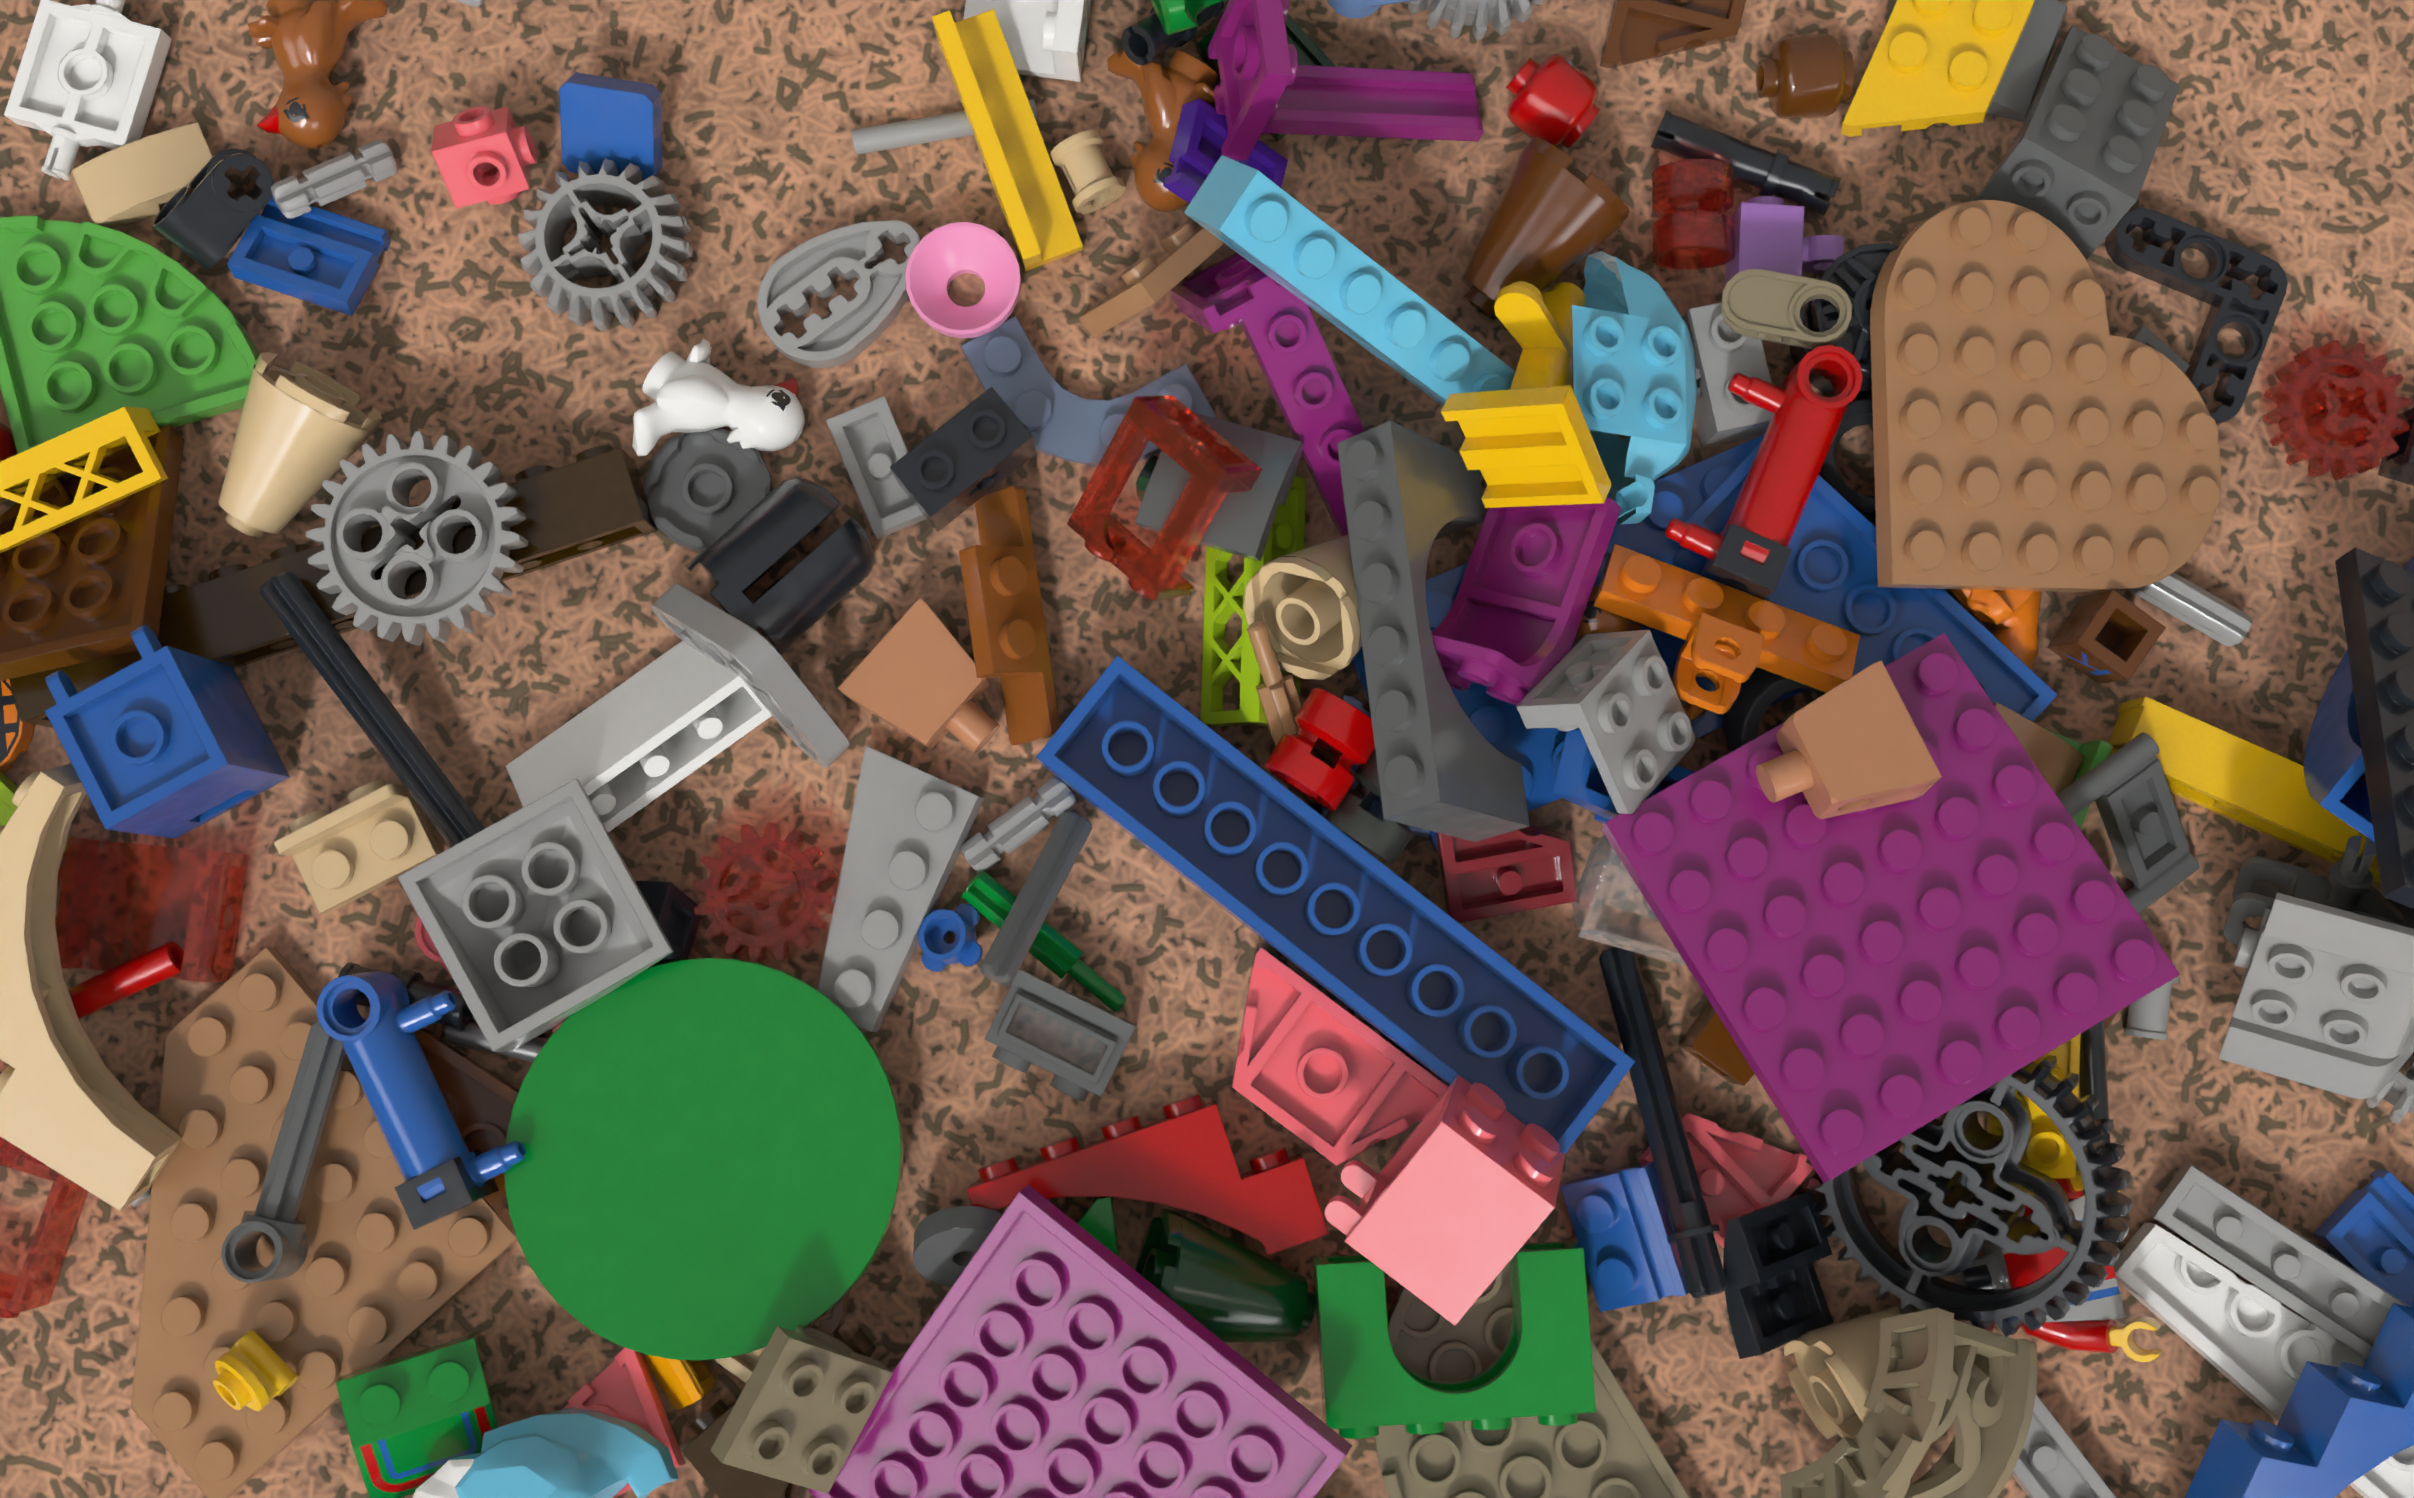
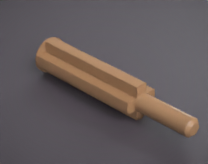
[1247,621,1319,805]

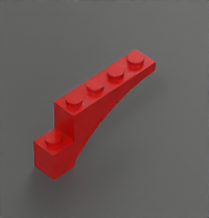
[966,1094,1329,1255]

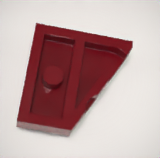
[1435,824,1577,923]

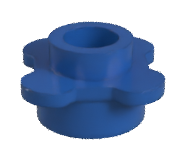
[918,903,983,972]

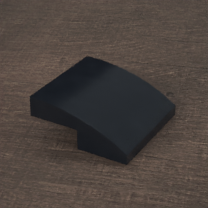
[1723,1191,1833,1359]

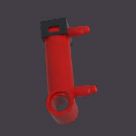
[1665,345,1863,599]

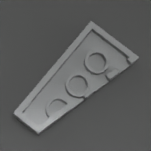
[817,746,984,1032]

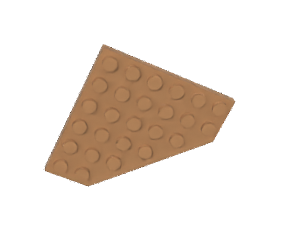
[131,947,518,1498]

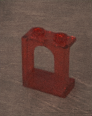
[1067,395,1263,601]

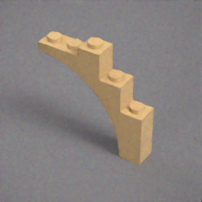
[0,763,182,1211]

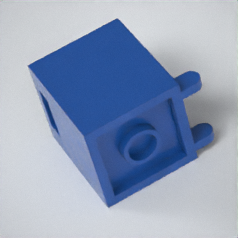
[45,625,290,839]

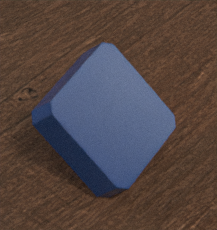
[559,72,662,181]

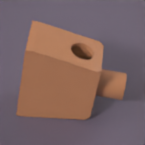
[838,597,1000,754]
[1756,661,1942,819]

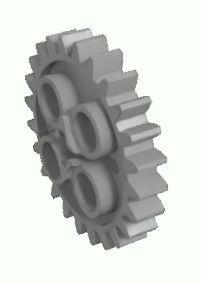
[306,431,528,646]

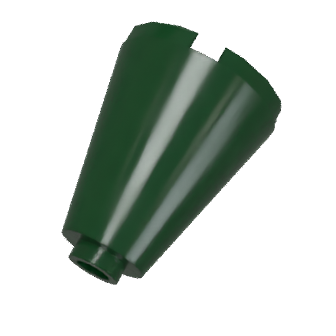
[1134,1209,1316,1343]

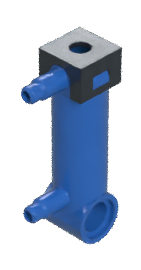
[316,970,526,1230]

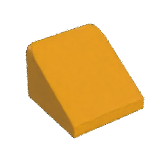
[644,1354,716,1410]

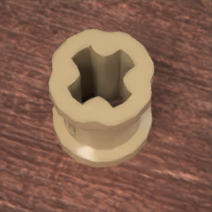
[1049,130,1126,214]

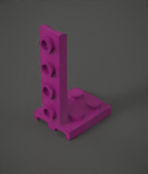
[1208,0,1484,160]
[1170,252,1365,536]

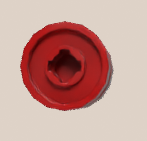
[1264,688,1375,811]

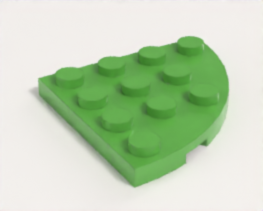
[0,216,260,454]

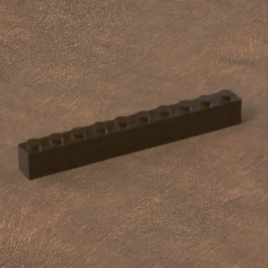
[9,446,657,728]

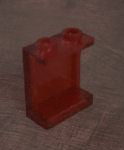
[55,837,249,982]

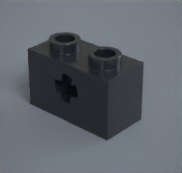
[890,386,1037,532]

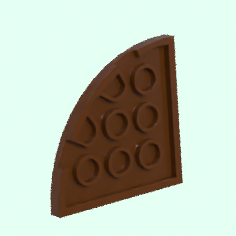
[0,425,184,681]

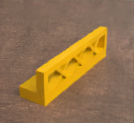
[932,9,1083,271]
[0,407,168,553]

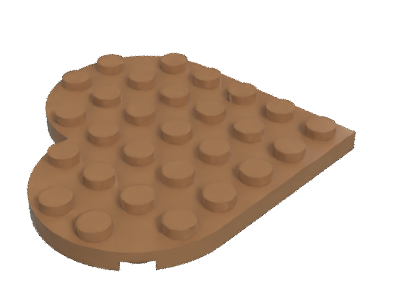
[1870,200,2221,593]

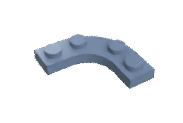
[961,316,1217,468]

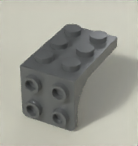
[1973,25,2180,260]

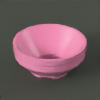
[905,222,1021,339]

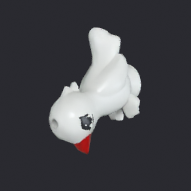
[632,338,805,456]

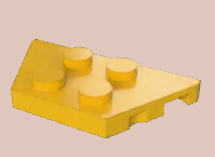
[1841,0,2035,137]

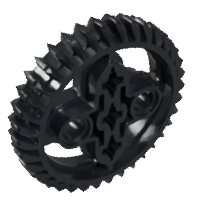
[1806,1055,2132,1337]

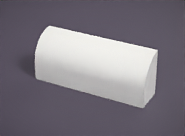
[506,641,772,832]

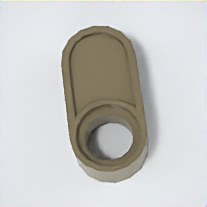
[1721,269,1852,349]

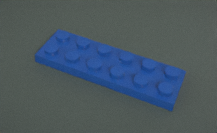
[1686,441,2058,722]

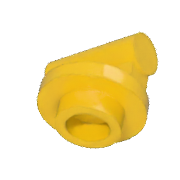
[213,1329,299,1411]

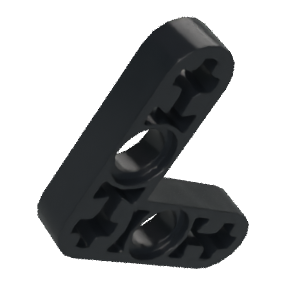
[2105,208,2288,426]

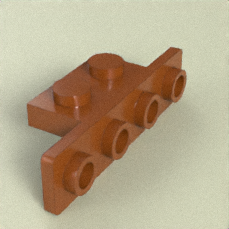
[959,486,1060,745]

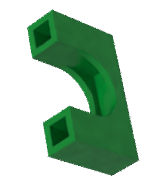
[1313,1240,1596,1439]

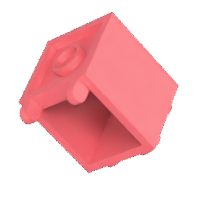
[1325,1075,1565,1326]

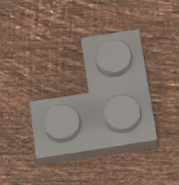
[826,396,993,539]

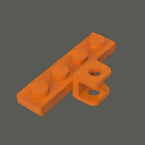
[1593,544,1860,714]

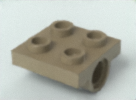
[710,1324,893,1494]

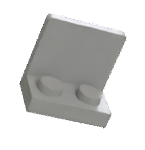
[1516,630,1696,814]

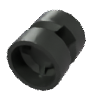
[1324,750,1413,865]

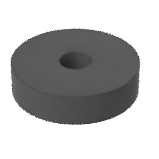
[913,1206,1003,1287]

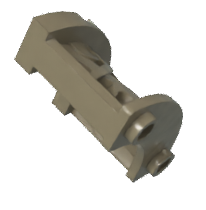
[1780,1308,2038,1498]

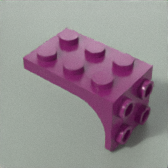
[1431,498,1621,705]

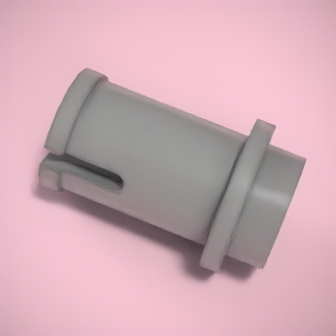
[2124,963,2180,1040]

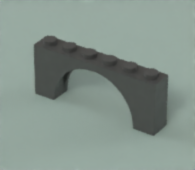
[1337,421,1530,842]

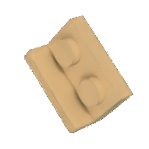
[274,780,442,914]

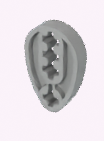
[757,220,920,368]

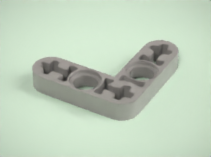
[651,583,850,768]

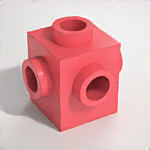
[431,106,538,209]

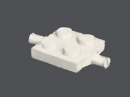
[4,0,172,181]

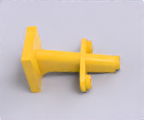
[1441,281,1612,508]

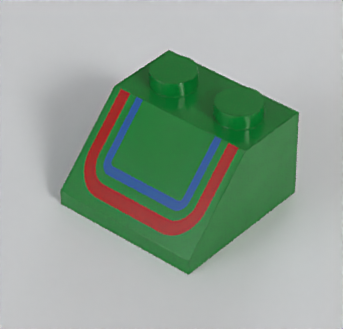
[336,1334,498,1498]

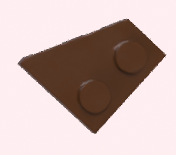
[1600,0,1746,68]

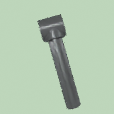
[222,1022,346,1283]

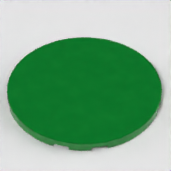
[504,958,904,1360]

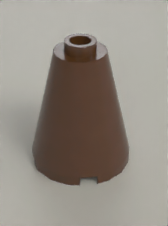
[1462,136,1630,320]

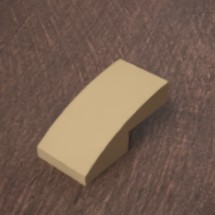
[72,122,212,228]

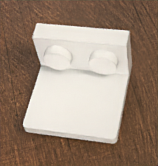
[963,0,1092,82]

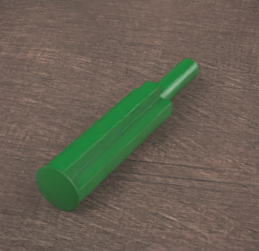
[960,870,1126,1012]

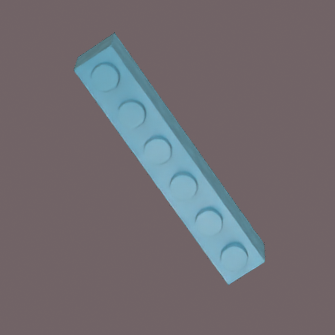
[1184,155,1516,406]

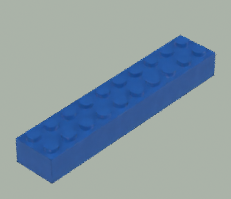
[1036,656,1635,1155]

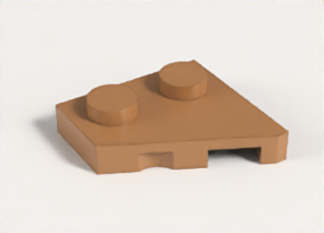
[1079,220,1224,338]

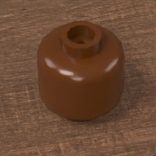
[1756,34,1854,119]

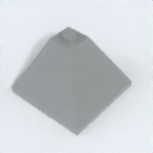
[398,779,674,1052]

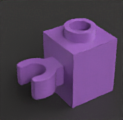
[1725,196,1844,286]

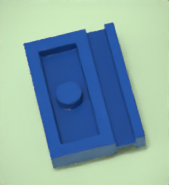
[227,196,391,316]
[1560,1161,1689,1312]
[2312,1169,2414,1308]

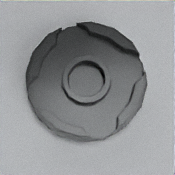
[645,428,773,553]

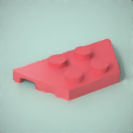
[1232,947,1448,1166]

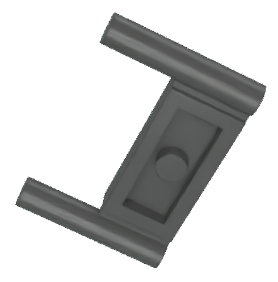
[2057,732,2200,914]

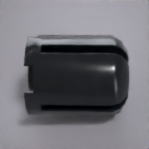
[685,477,874,655]

